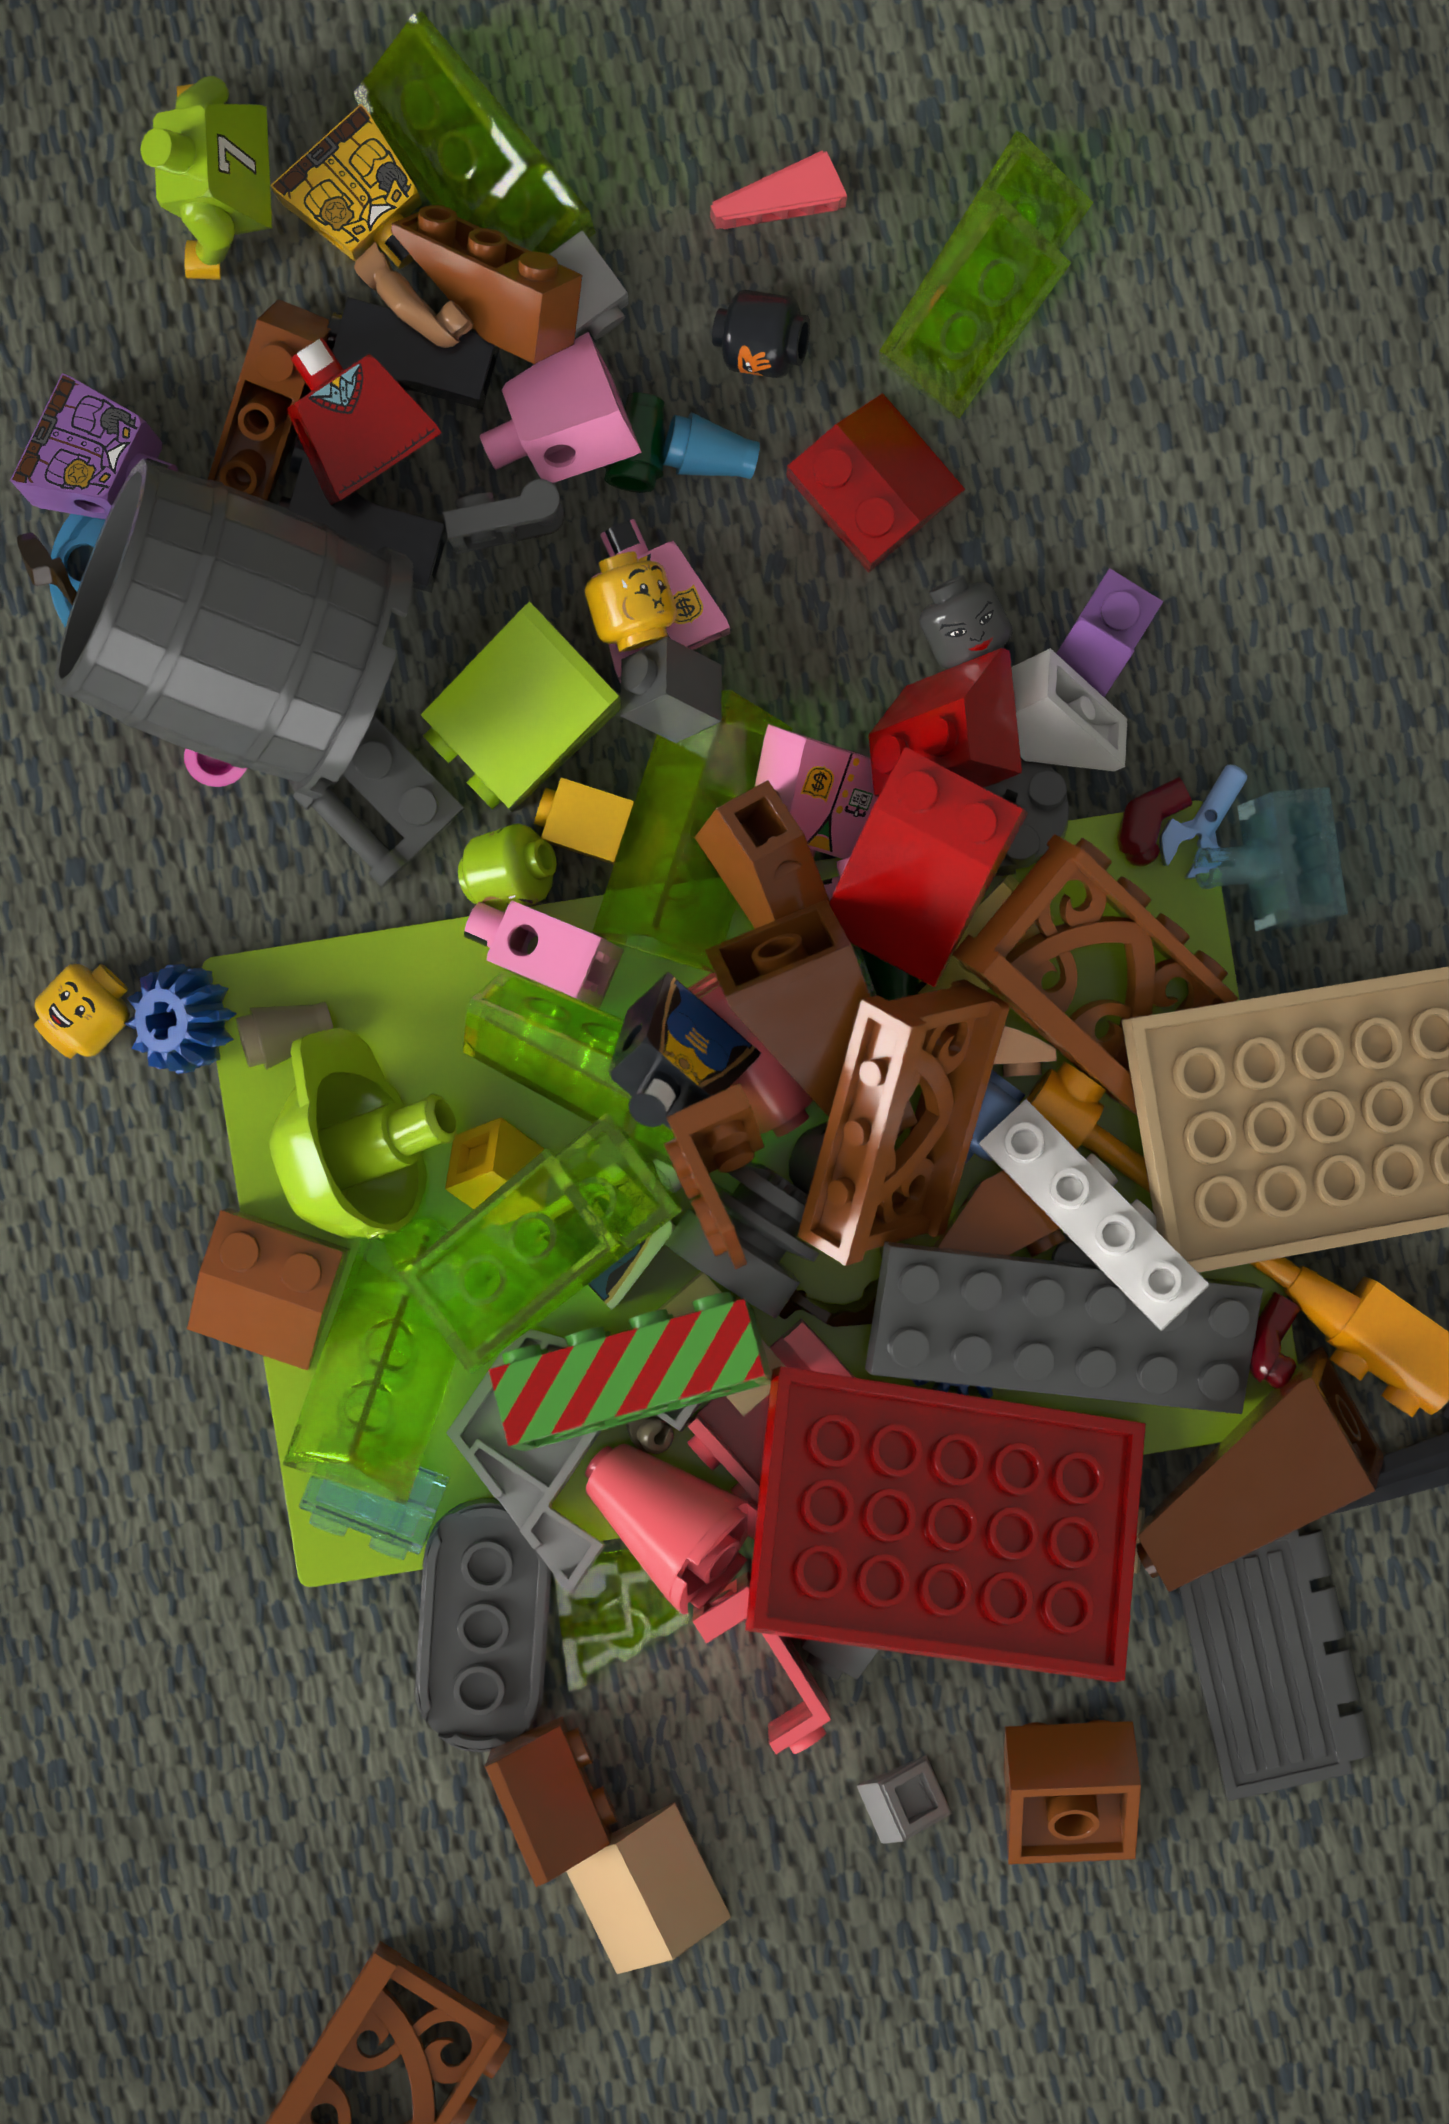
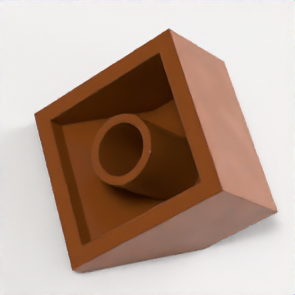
[187,1208,351,1371]
[485,1717,618,1887]
[1004,1720,1141,1865]

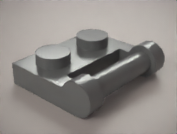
[443,479,564,554]
[293,716,464,888]

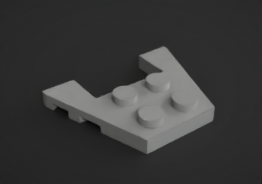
[446,1326,701,1593]

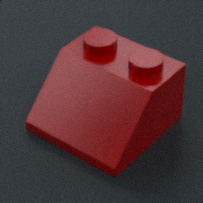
[786,393,965,573]
[868,648,1022,797]

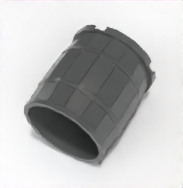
[54,458,413,799]

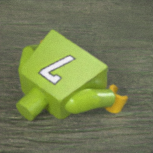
[140,76,272,280]

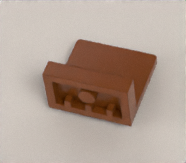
[664,1083,765,1269]

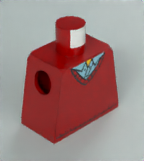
[287,337,442,505]

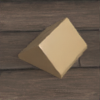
[566,1802,731,1974]

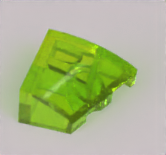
[554,1549,689,1691]

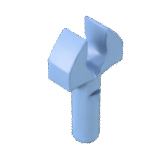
[1159,764,1248,879]

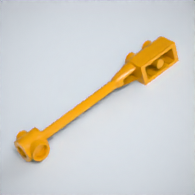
[1025,1061,1449,1418]

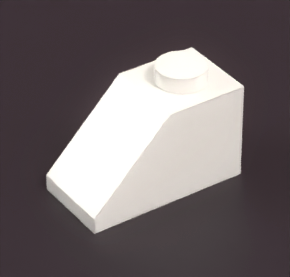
[1011,648,1127,771]

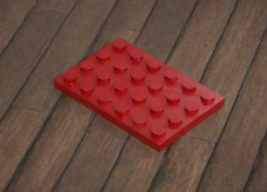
[745,1366,1146,1682]

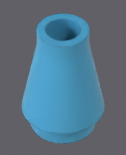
[663,412,760,479]

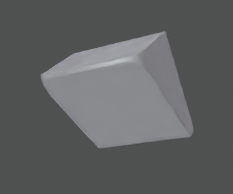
[857,1755,952,1843]

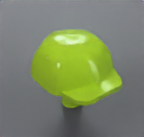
[269,1027,456,1239]

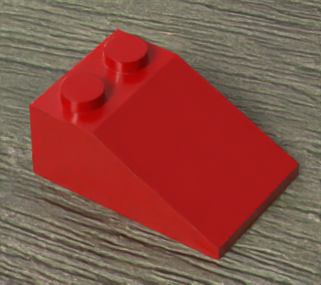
[829,747,1028,987]

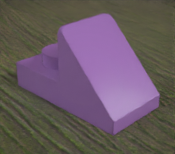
[1056,568,1163,697]

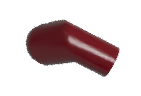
[1117,777,1193,867]
[1250,1292,1301,1389]

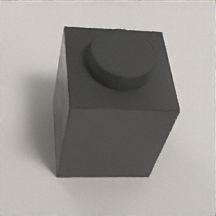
[620,637,722,743]

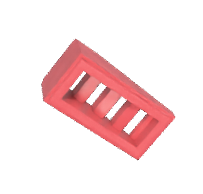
[710,150,847,229]

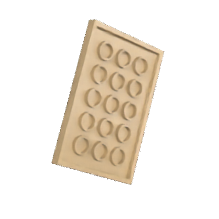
[1122,966,1449,1273]

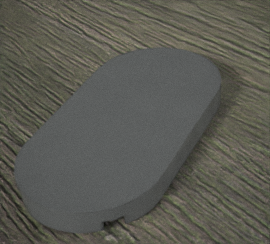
[415,1498,551,1752]

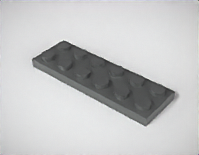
[865,1241,1263,1414]

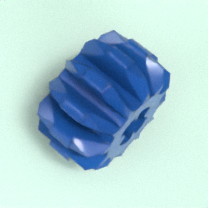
[124,964,237,1074]

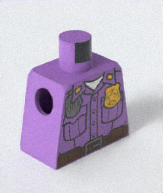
[10,373,178,520]

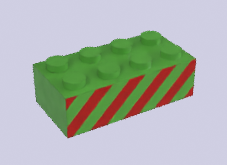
[488,1292,772,1451]

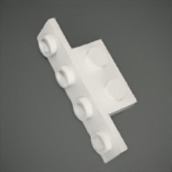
[979,1099,1209,1331]

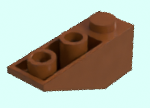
[391,205,582,364]
[208,299,331,501]
[695,780,830,929]
[933,1170,1066,1257]

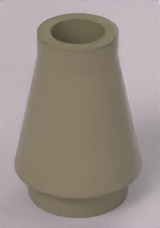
[236,1002,333,1070]

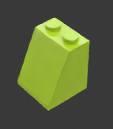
[421,601,621,812]

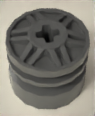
[665,1162,819,1318]

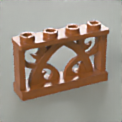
[952,834,1238,1116]
[797,979,1009,1266]
[265,1941,512,2124]

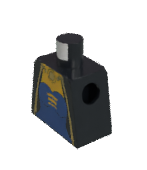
[608,972,761,1131]

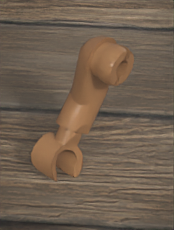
[354,241,474,348]

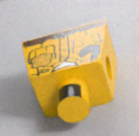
[270,104,422,269]

